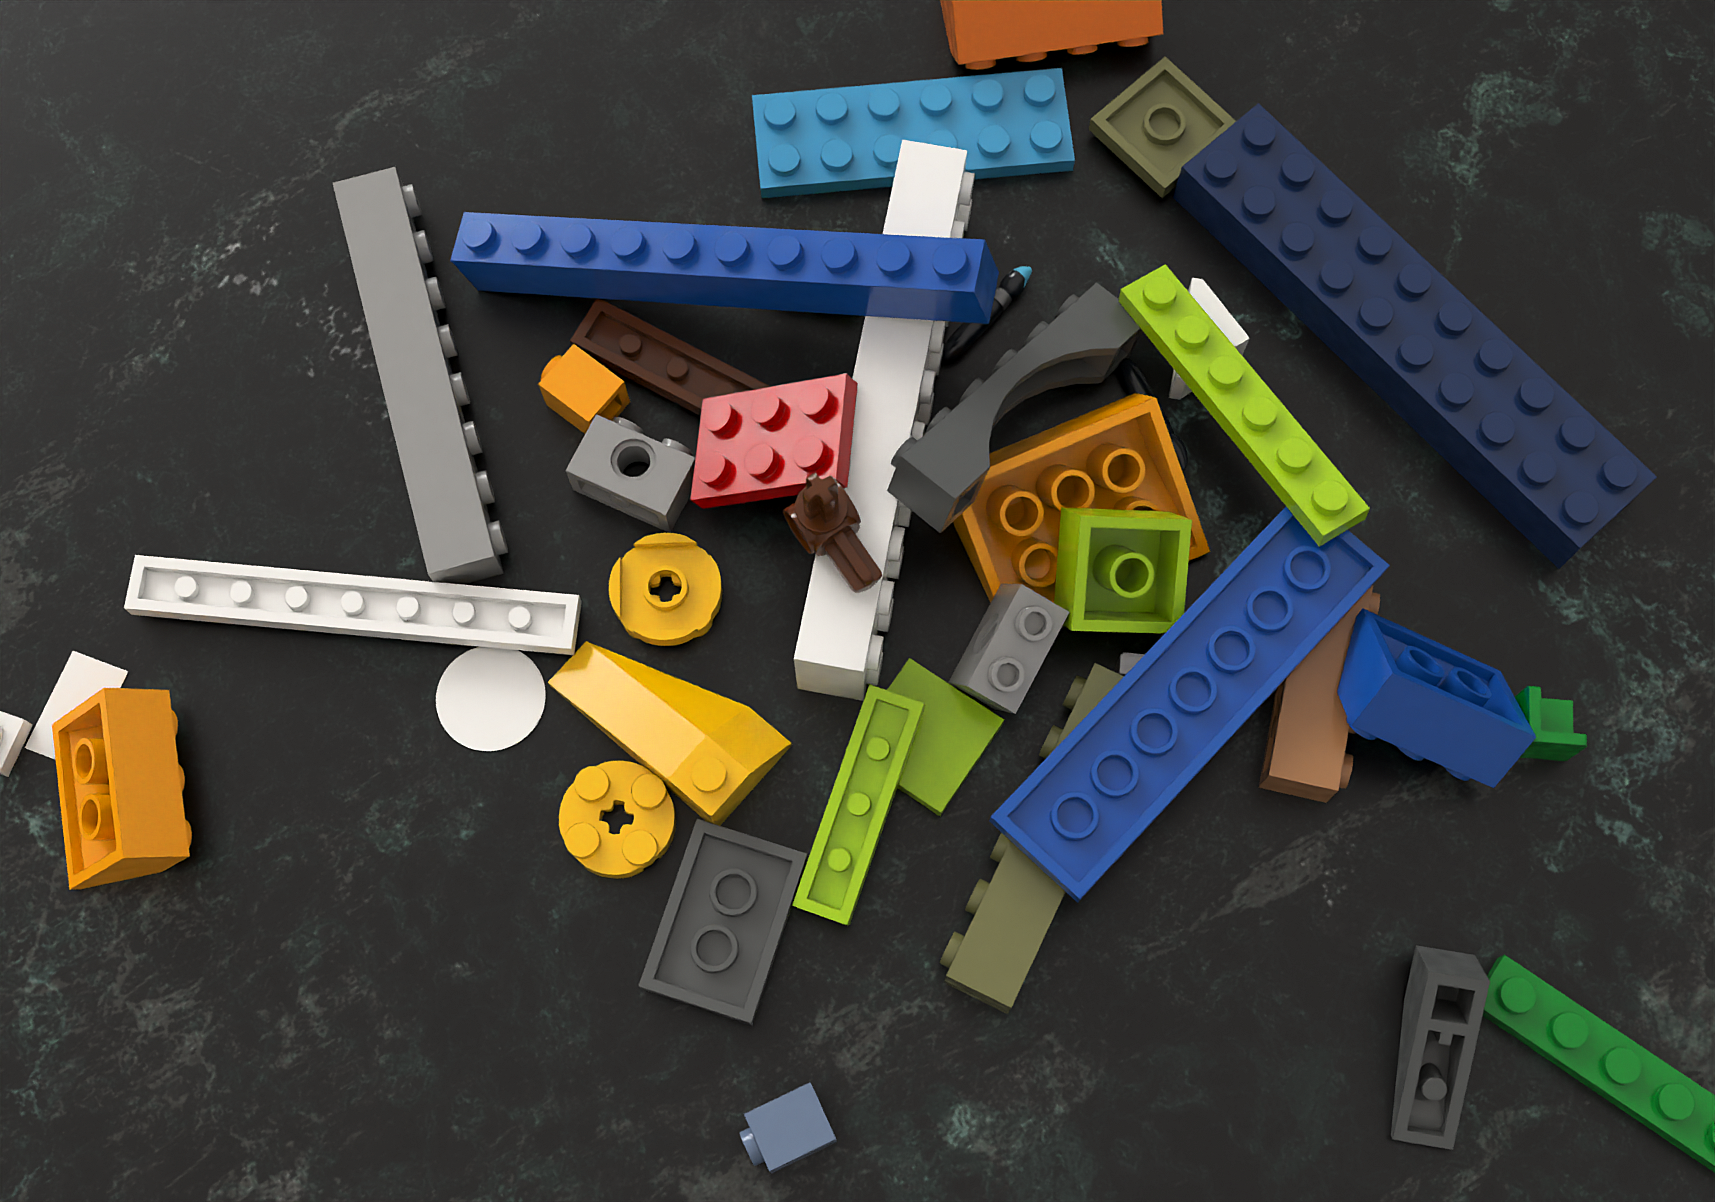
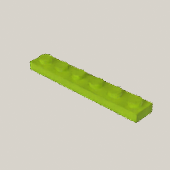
[1119,264,1370,547]

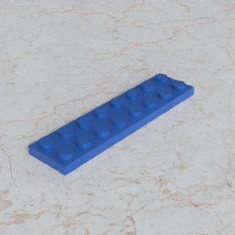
[990,507,1390,903]

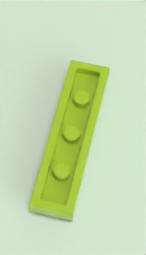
[792,684,926,925]

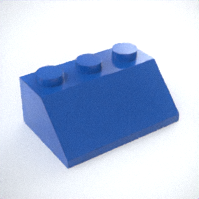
[1337,608,1536,788]

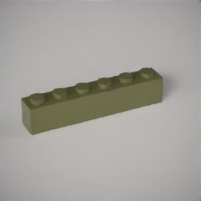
[939,663,1124,1014]

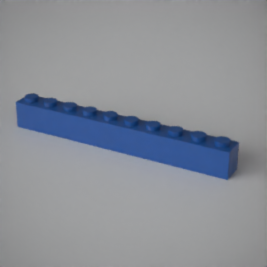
[450,212,999,324]

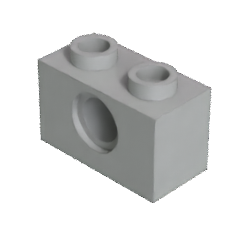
[566,414,695,533]
[948,584,1069,714]

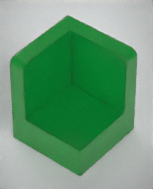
[1515,686,1587,761]

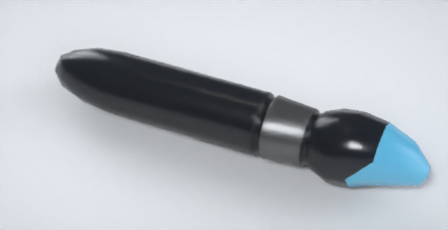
[942,266,1032,361]

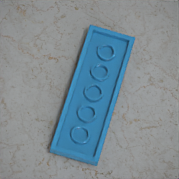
[752,68,1075,198]

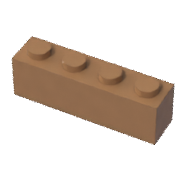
[1258,585,1380,803]

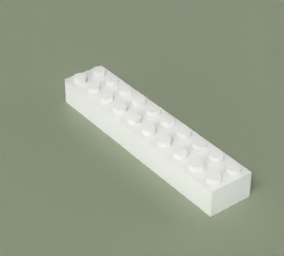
[794,140,975,701]

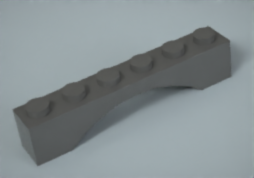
[887,282,1143,533]

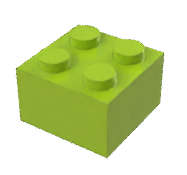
[1054,507,1192,634]

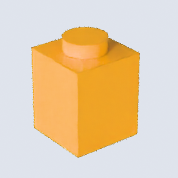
[538,344,630,434]

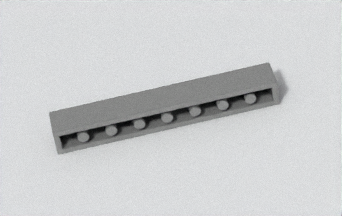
[333,167,508,585]

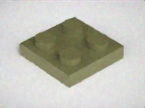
[1089,57,1236,198]

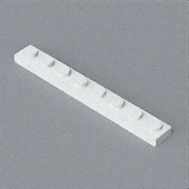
[124,555,582,655]

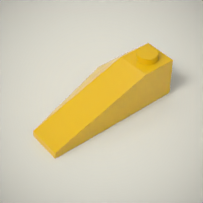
[548,641,792,826]

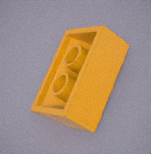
[52,688,192,890]

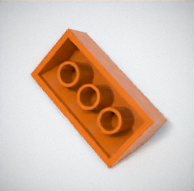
[940,0,1163,70]

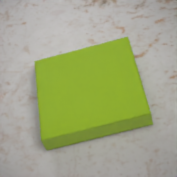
[846,658,1004,817]

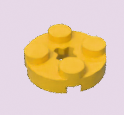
[609,533,723,646]
[559,761,676,879]

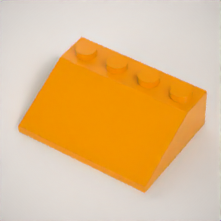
[953,393,1210,603]

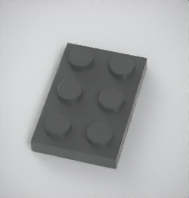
[639,819,808,1025]

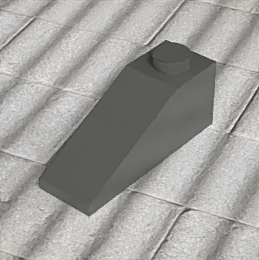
[1391,945,1490,1150]

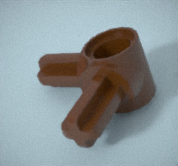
[783,473,882,593]

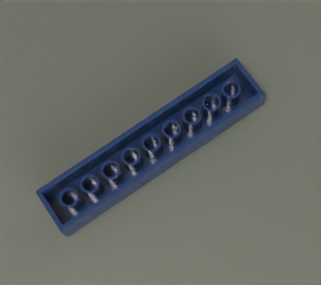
[1173,103,1657,569]

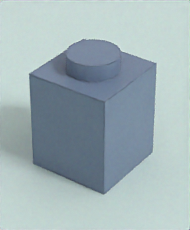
[739,1082,837,1173]

